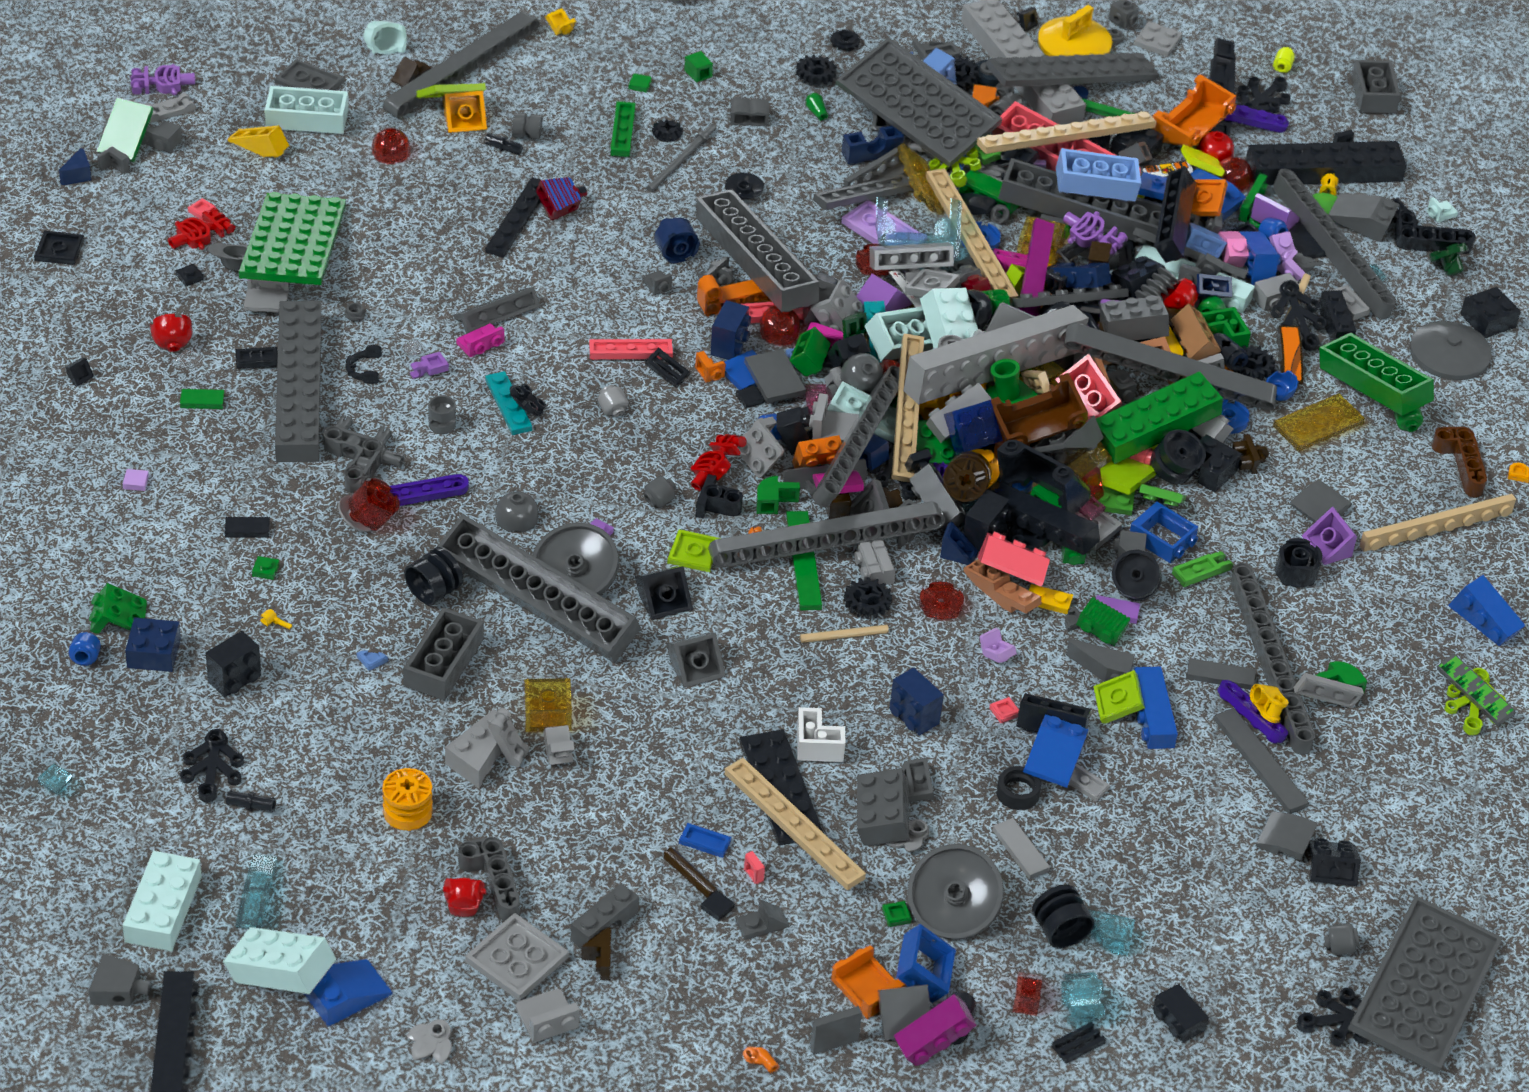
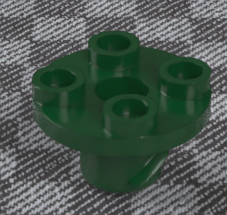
[1429,243,1469,276]

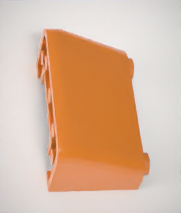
[1151,74,1236,147]

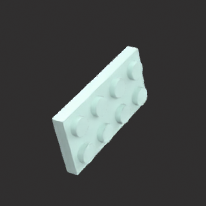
[827,381,897,444]

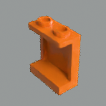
[831,945,907,1019]

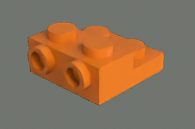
[792,435,842,469]

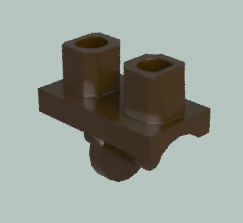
[1232,434,1269,474]

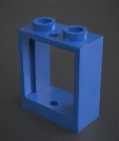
[1130,501,1198,563]
[896,924,956,1003]

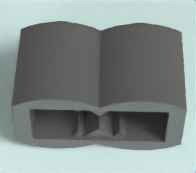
[730,97,770,126]

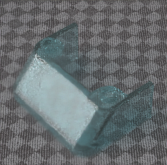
[876,196,962,260]

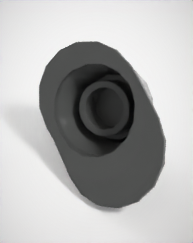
[207,243,248,270]

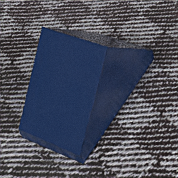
[59,148,92,185]
[1197,273,1232,299]
[940,522,978,565]

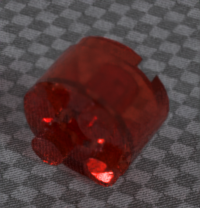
[348,478,400,531]

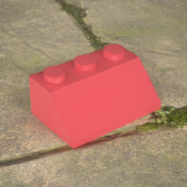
[1056,354,1123,418]
[978,531,1050,587]

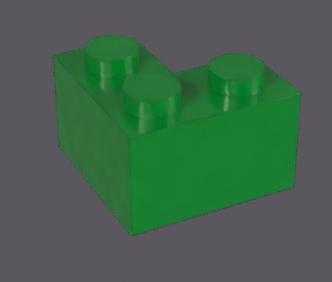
[1201,307,1251,348]

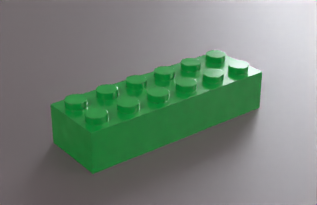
[1319,333,1434,416]
[1096,371,1223,464]

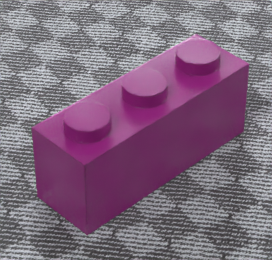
[894,994,977,1066]

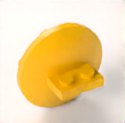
[1038,5,1112,56]

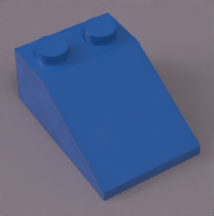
[1191,168,1246,222]
[1023,714,1089,788]
[303,959,393,1027]

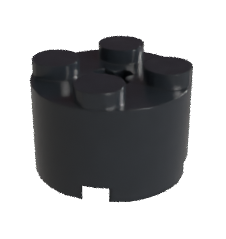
[1275,538,1323,587]

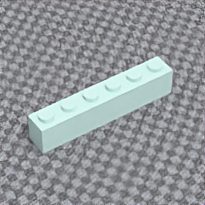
[1135,244,1255,313]

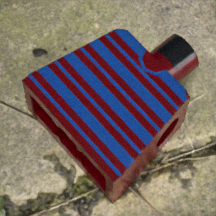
[536,177,587,221]

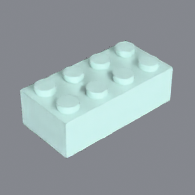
[265,86,349,134]
[920,288,978,349]
[865,307,934,361]
[123,851,202,951]
[223,927,336,994]

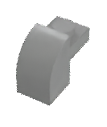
[543,725,575,765]

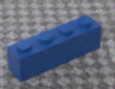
[1134,666,1178,749]

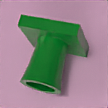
[985,359,1038,404]

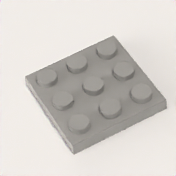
[465,913,569,1001]

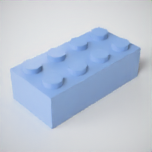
[1056,148,1141,201]

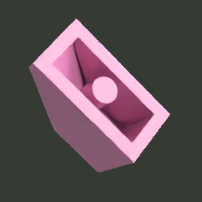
[1218,231,1249,267]

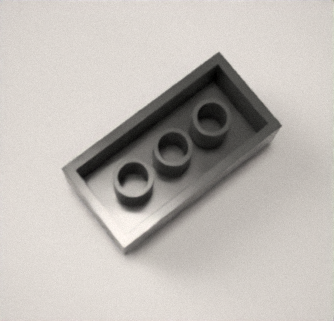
[403,607,484,700]

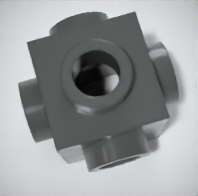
[1108,0,1139,29]

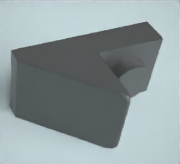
[736,900,789,940]

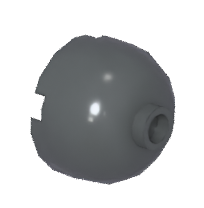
[840,353,883,394]
[495,491,539,533]

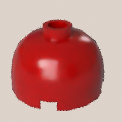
[1196,131,1234,165]
[150,313,193,352]

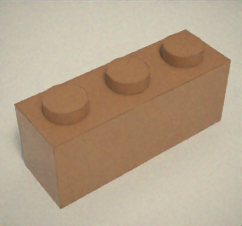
[1171,303,1221,361]

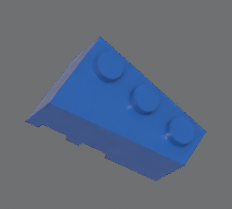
[1240,231,1281,285]
[1448,575,1526,646]

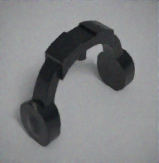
[345,345,382,384]

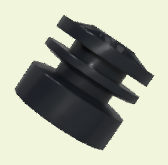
[404,547,463,606]
[1032,884,1095,949]

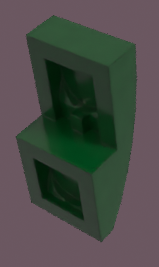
[842,312,867,339]

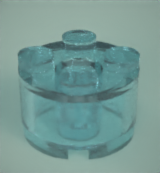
[1061,972,1105,1024]

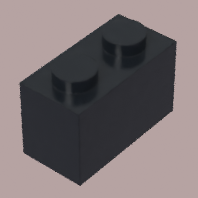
[1153,983,1209,1043]

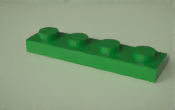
[610,101,636,157]

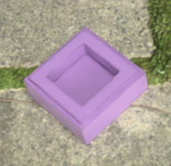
[123,469,149,491]

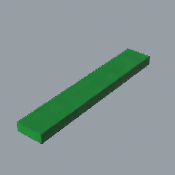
[786,511,822,611]

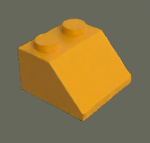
[443,91,487,133]

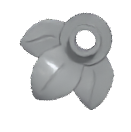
[886,819,929,852]
[407,1019,452,1064]

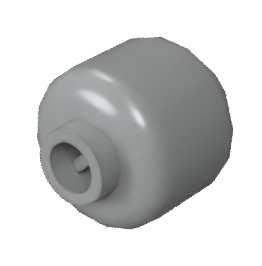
[598,385,628,417]

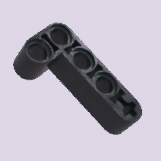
[1395,209,1476,254]

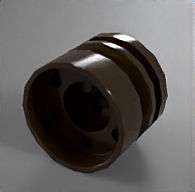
[943,451,992,502]

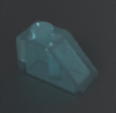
[1088,909,1135,956]

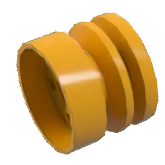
[382,768,433,831]

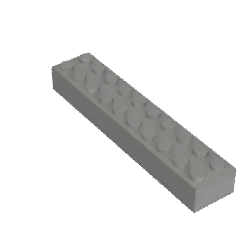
[961,0,1086,125]
[903,305,1089,404]

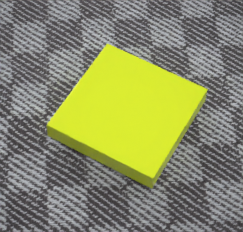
[1181,144,1225,177]

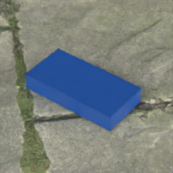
[679,823,732,858]

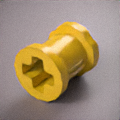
[1319,174,1338,196]

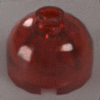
[371,128,411,164]
[1215,157,1253,192]
[760,305,800,346]

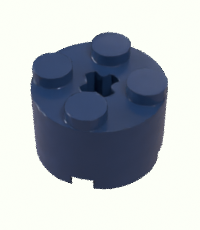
[654,217,700,264]

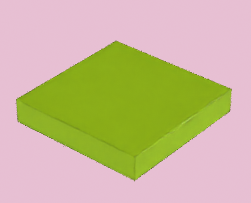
[667,529,721,572]
[1093,670,1145,724]

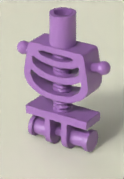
[131,64,195,95]
[1063,211,1128,256]

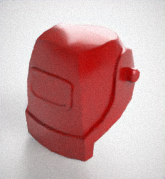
[1161,278,1198,310]
[443,878,486,917]

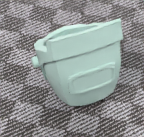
[363,21,407,54]

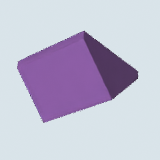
[1251,193,1300,231]
[856,274,913,312]
[1302,506,1357,565]

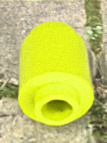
[1273,47,1295,73]

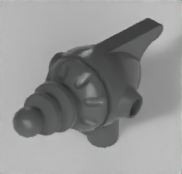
[1277,253,1323,274]

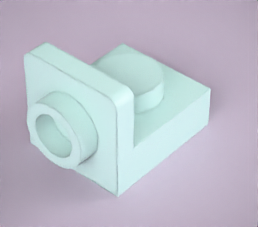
[1427,197,1458,223]

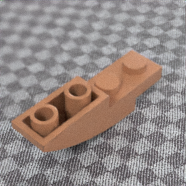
[963,559,1042,614]

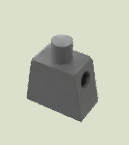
[88,954,152,1006]

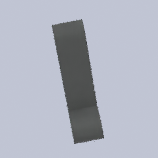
[458,837,520,921]

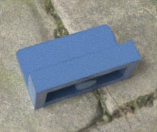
[1185,222,1227,259]

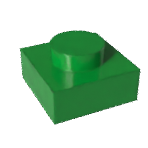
[252,556,280,580]

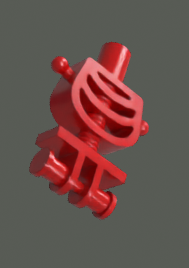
[168,208,236,250]
[690,434,747,491]

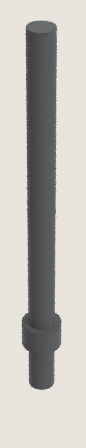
[646,124,716,192]

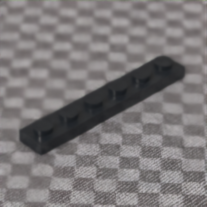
[485,177,541,258]

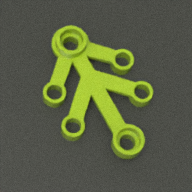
[929,147,982,188]
[1444,668,1506,735]

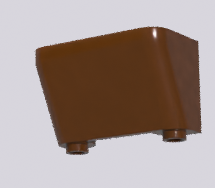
[989,372,1088,445]

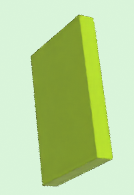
[416,83,486,98]
[1091,458,1156,495]

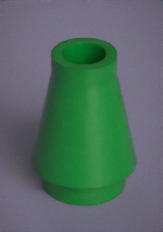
[805,93,829,121]

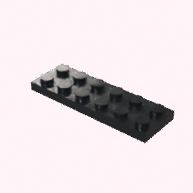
[739,729,824,846]

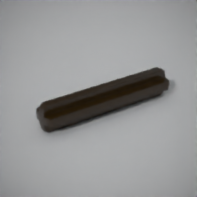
[663,847,717,898]

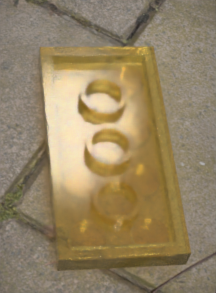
[897,143,945,215]
[1273,393,1365,452]

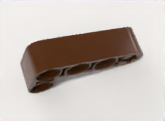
[1431,427,1487,498]

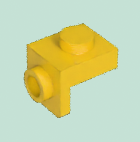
[545,8,576,35]

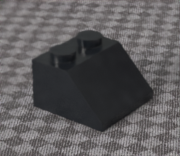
[635,566,693,620]

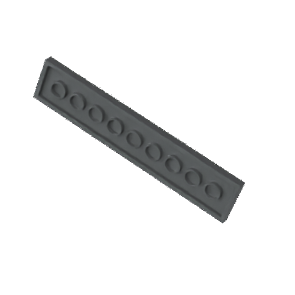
[986,52,1160,87]

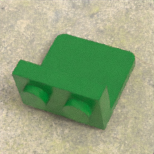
[916,420,958,464]
[89,583,147,633]

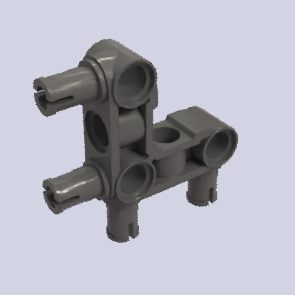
[323,415,405,496]

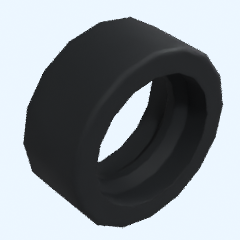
[996,766,1042,810]

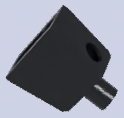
[828,333,871,368]

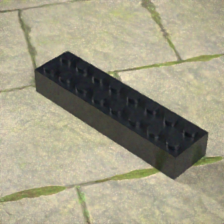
[1245,140,1407,186]

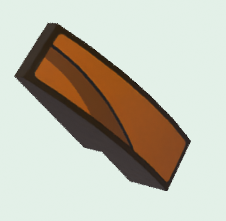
[1276,326,1303,385]

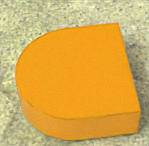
[1508,463,1529,483]

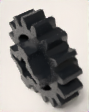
[796,54,837,86]
[952,55,979,92]
[1233,345,1276,381]
[844,577,892,619]

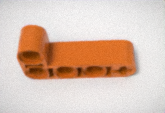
[697,275,772,317]

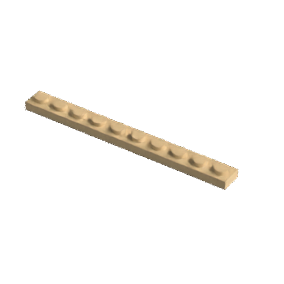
[977,111,1156,154]
[926,168,1019,303]

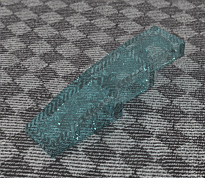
[236,855,278,929]

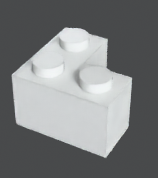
[797,707,845,762]

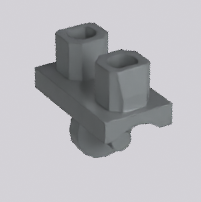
[698,256,734,286]

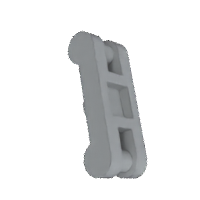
[145,93,196,123]
[488,708,530,768]

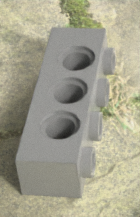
[870,242,954,270]

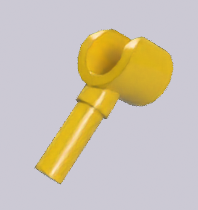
[260,609,293,630]

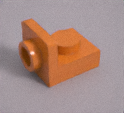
[695,351,726,383]

